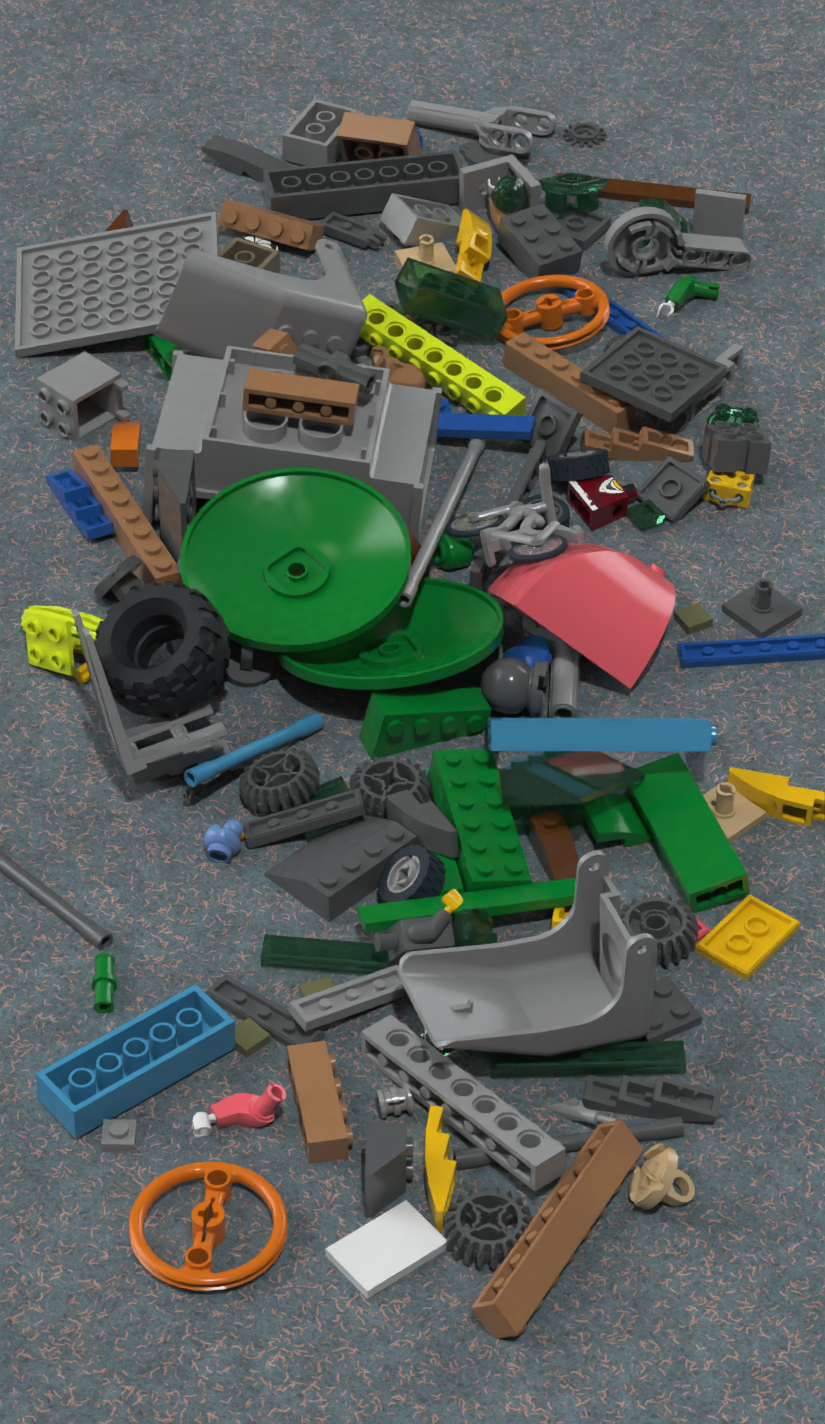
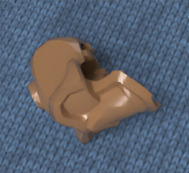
[370,346,426,389]

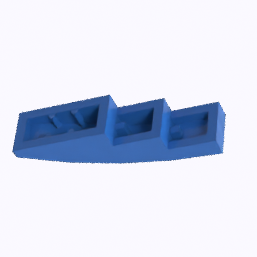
[45,469,114,540]

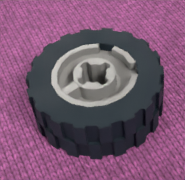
[548,448,610,481]
[377,844,446,903]

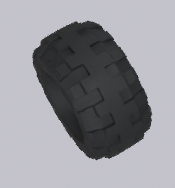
[94,581,231,718]

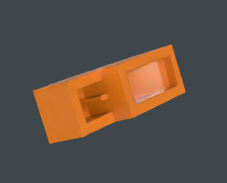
[110,421,142,467]

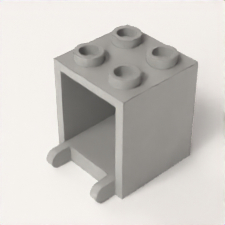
[37,351,130,443]

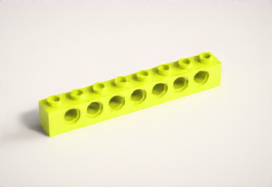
[360,294,526,416]

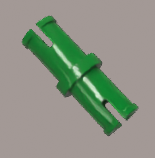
[92,952,117,1013]

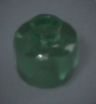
[491,176,527,213]

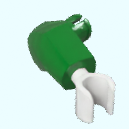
[656,276,720,323]

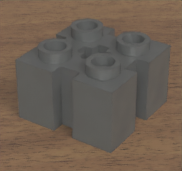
[701,421,772,475]

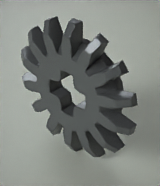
[563,122,606,147]

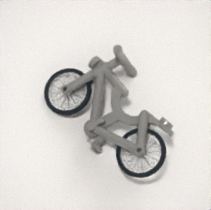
[446,463,584,567]

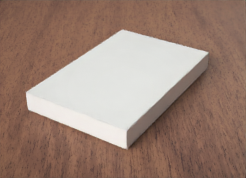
[325,1200,448,1299]

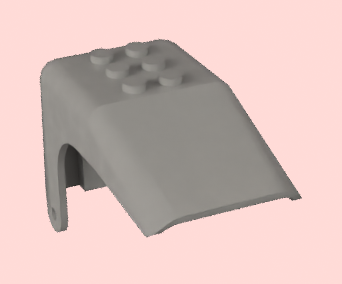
[154,239,367,360]
[398,851,657,1057]

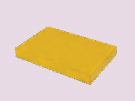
[695,894,801,981]

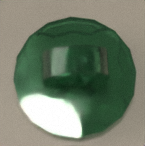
[452,908,498,947]

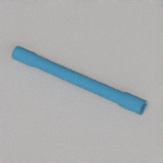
[184,713,324,787]

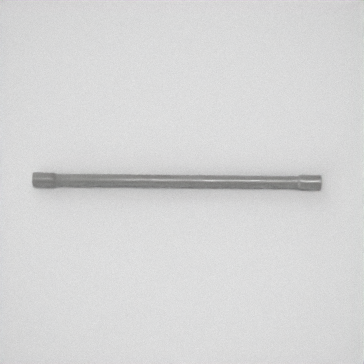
[397,438,488,607]

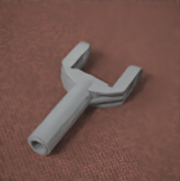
[407,100,557,154]
[522,614,583,718]

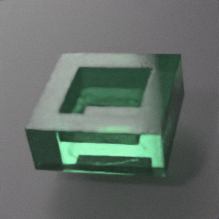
[626,499,665,531]

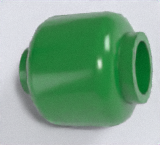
[432,534,475,570]

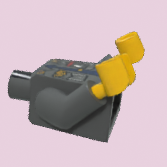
[374,888,463,962]

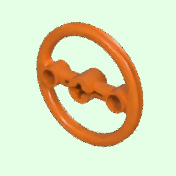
[489,275,610,350]
[128,1161,288,1291]

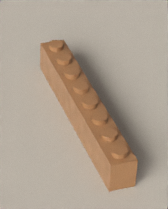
[72,444,182,585]
[470,1119,644,1339]

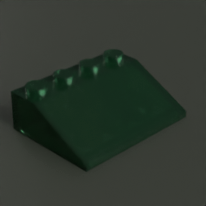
[499,751,645,806]

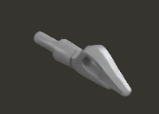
[546,1100,618,1126]

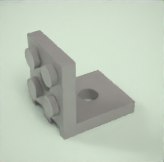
[459,154,542,213]

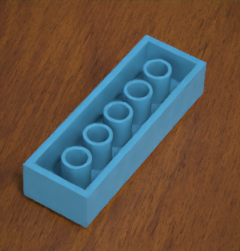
[36,984,236,1139]

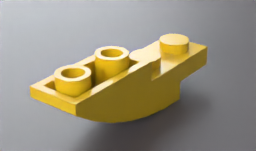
[454,208,492,287]
[728,767,825,827]

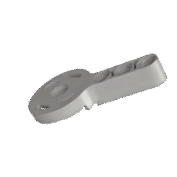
[604,207,752,277]

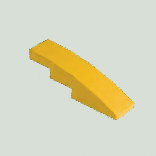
[425,1105,457,1232]

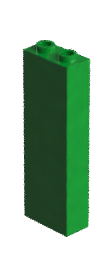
[623,752,750,913]

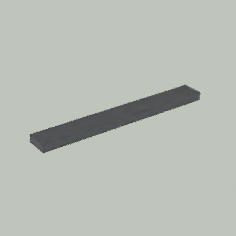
[470,440,547,591]

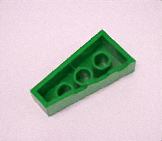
[359,687,492,760]

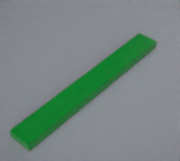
[358,878,576,933]

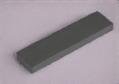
[243,788,366,849]
[205,974,324,1046]

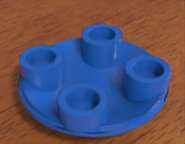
[502,635,553,667]

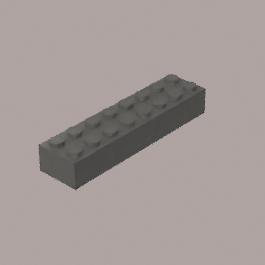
[262,150,463,219]

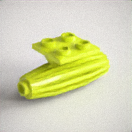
[21,605,104,676]

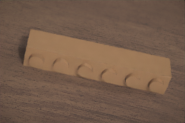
[504,332,636,434]

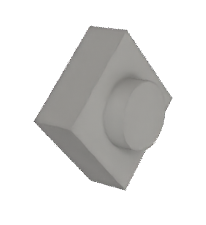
[101,1119,137,1152]

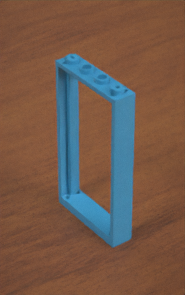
[487,718,717,752]

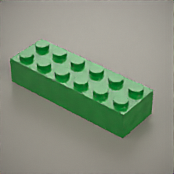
[427,749,532,892]

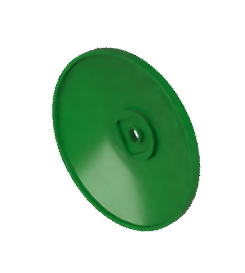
[180,468,411,652]
[274,577,504,690]

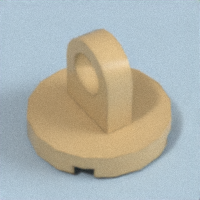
[629,1143,695,1210]

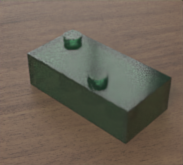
[394,257,508,342]

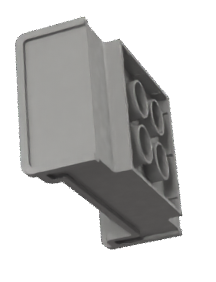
[143,346,442,541]

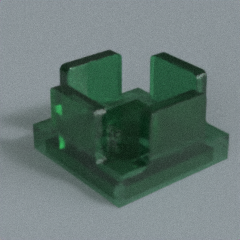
[536,172,607,213]

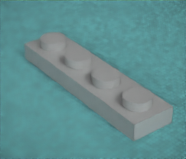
[288,964,408,1031]

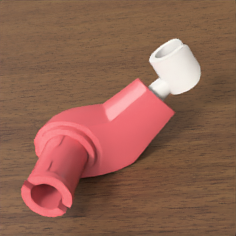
[192,1083,286,1137]

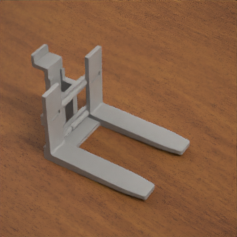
[71,608,247,785]

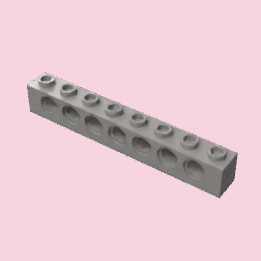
[361,1015,566,1192]

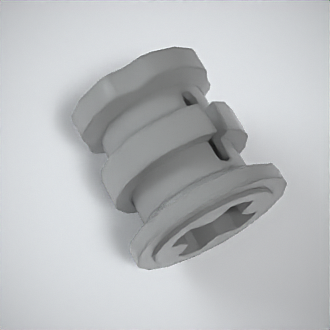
[375,1082,414,1119]

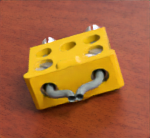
[702,468,755,508]

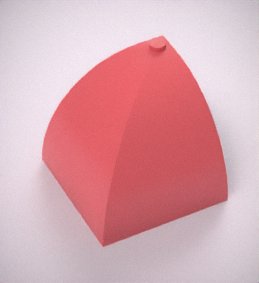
[487,543,676,689]

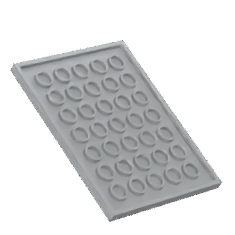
[15,211,219,358]

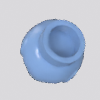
[203,819,245,864]

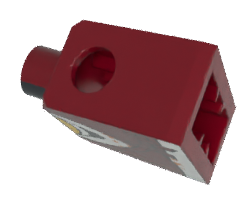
[567,474,637,531]

